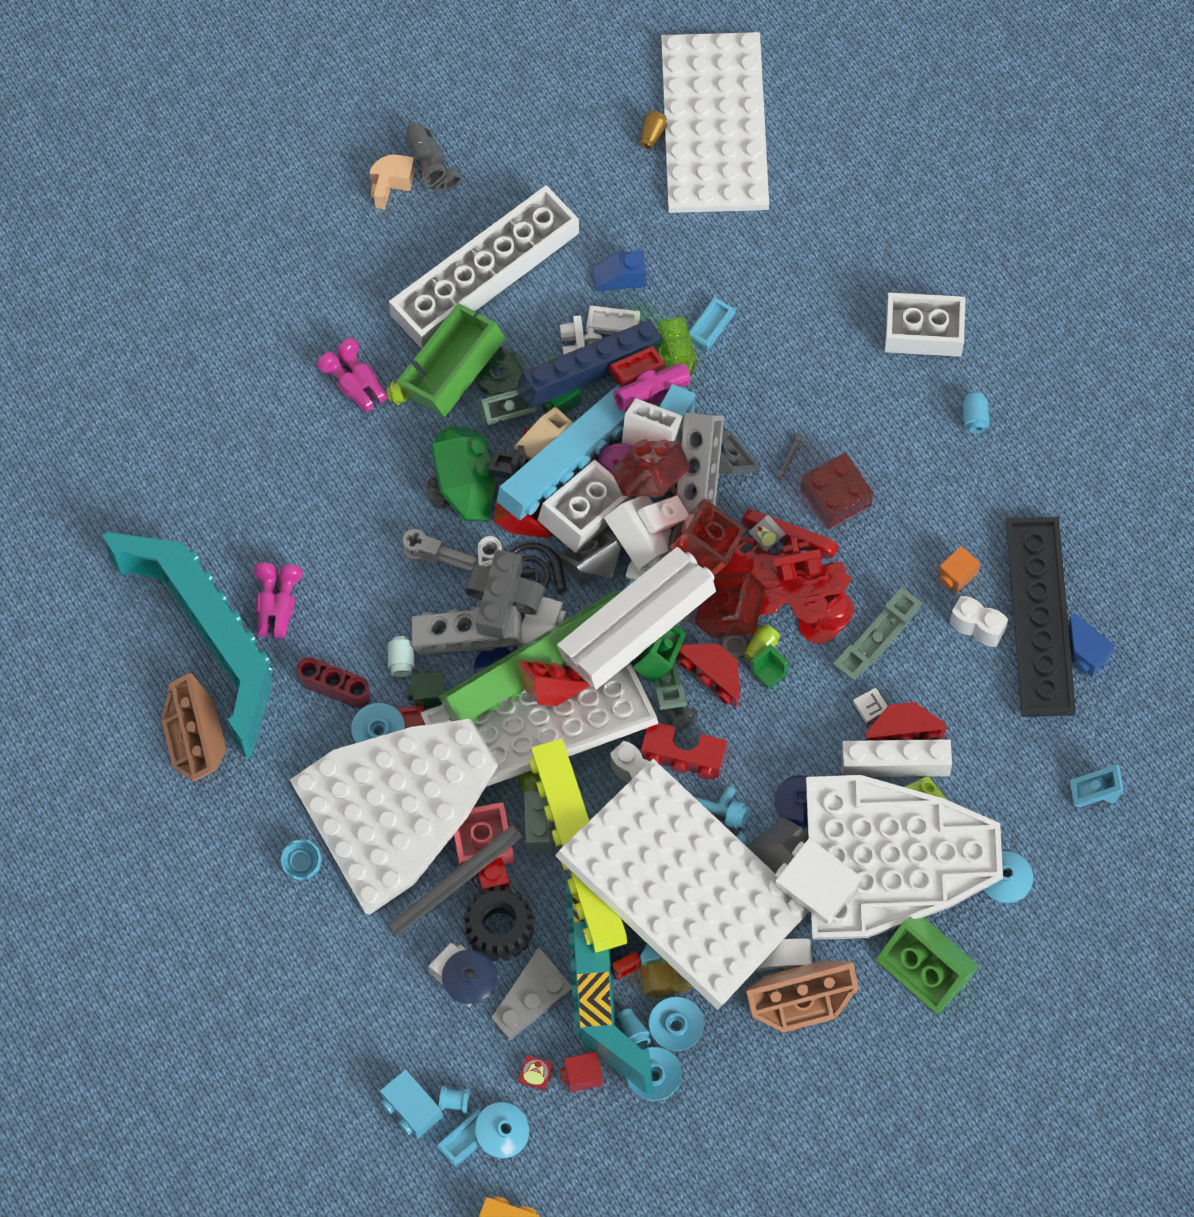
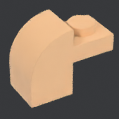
[369,155,415,210]

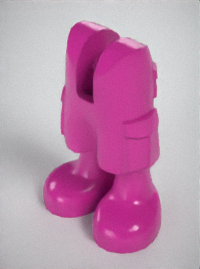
[316,337,387,413]
[253,563,303,639]

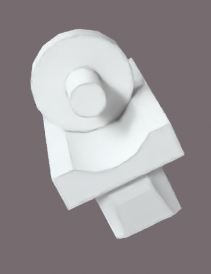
[560,316,602,355]

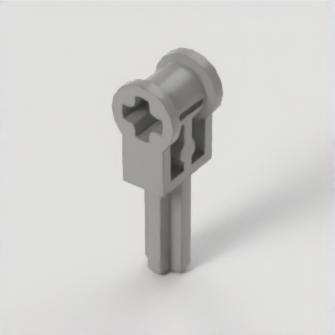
[402,529,477,572]

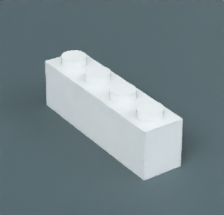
[841,740,952,777]

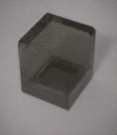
[660,705,697,734]

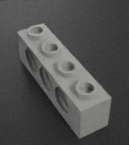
[676,412,724,520]
[412,606,522,656]

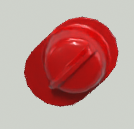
[798,592,854,644]

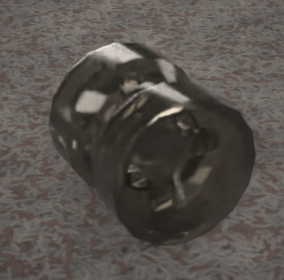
[427,475,450,509]

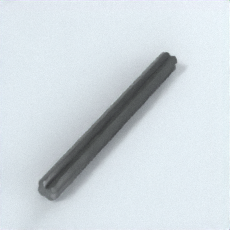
[389,825,522,936]

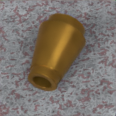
[639,110,667,150]

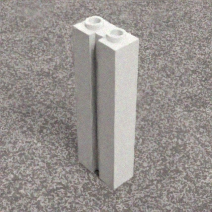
[557,547,716,690]

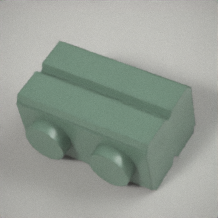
[476,389,537,425]
[524,791,553,853]

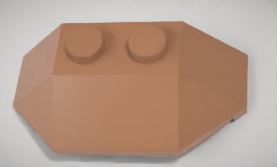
[161,673,227,781]
[745,961,859,1033]

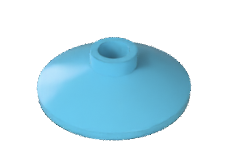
[351,703,405,743]
[983,851,1033,903]
[649,997,704,1051]
[627,1047,682,1101]
[475,1102,529,1159]

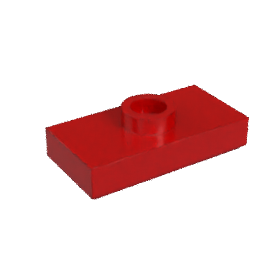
[609,346,666,388]

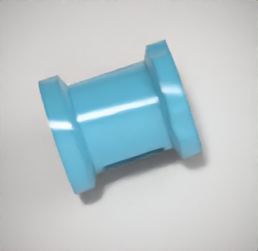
[439,1085,470,1114]

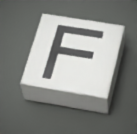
[853,688,887,725]

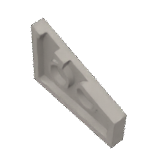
[492,947,572,1041]

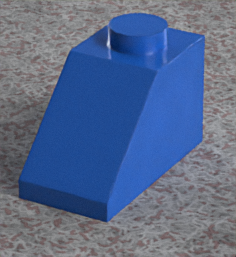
[593,250,646,291]
[1068,613,1116,677]

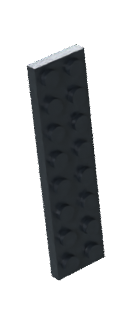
[1006,517,1076,717]

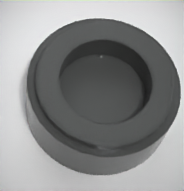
[721,633,748,661]

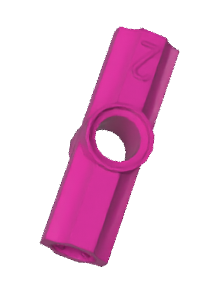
[613,363,691,412]

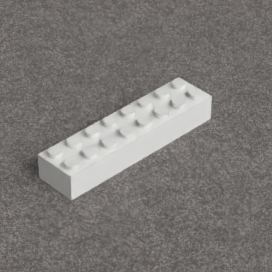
[389,185,579,349]

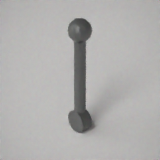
[776,433,803,480]

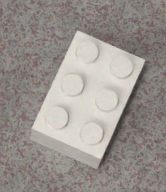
[885,293,965,356]
[538,460,633,553]

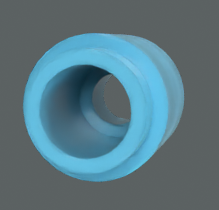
[962,393,990,433]

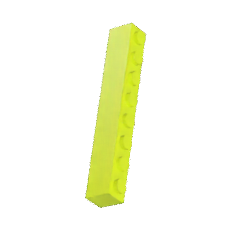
[528,738,627,953]

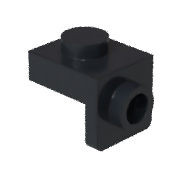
[488,445,529,479]

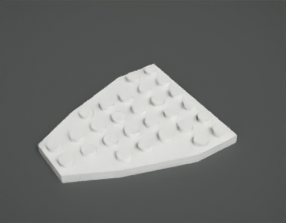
[290,719,498,915]
[806,775,1003,940]

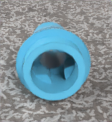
[617,1009,651,1049]

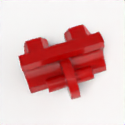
[773,536,824,582]

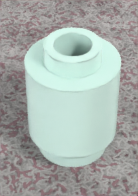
[387,636,414,677]

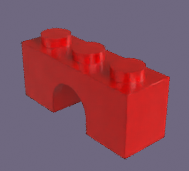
[641,723,727,779]

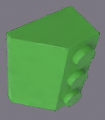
[876,917,980,1014]

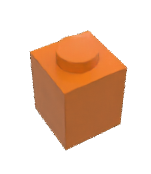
[937,546,980,594]

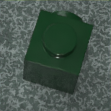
[407,670,445,708]

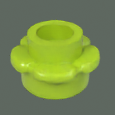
[387,380,407,406]

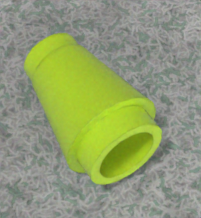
[743,624,780,662]

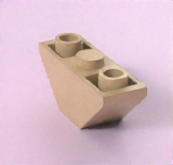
[514,407,573,461]

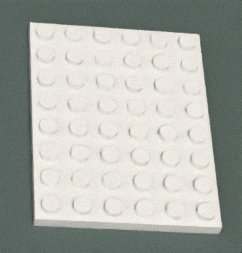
[555,759,809,1010]

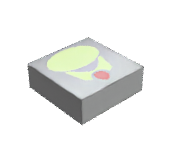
[749,514,785,551]

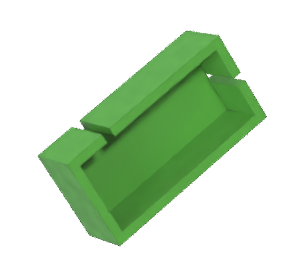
[396,303,506,418]

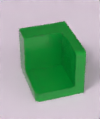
[750,644,789,690]

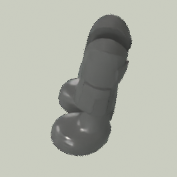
[406,124,462,192]

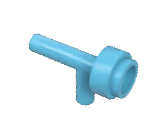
[693,786,749,829]

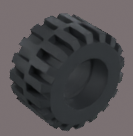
[464,886,534,962]

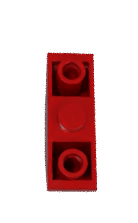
[676,644,740,709]
[519,661,590,706]
[865,702,947,741]

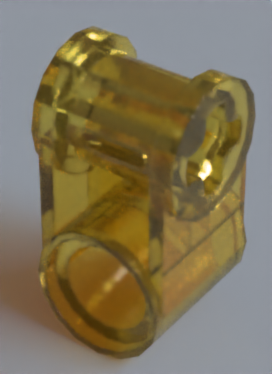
[641,963,693,997]

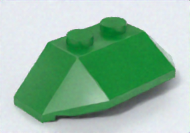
[430,426,495,521]

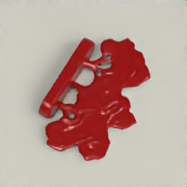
[704,509,851,624]

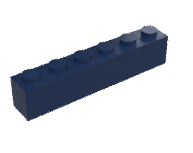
[516,319,663,409]

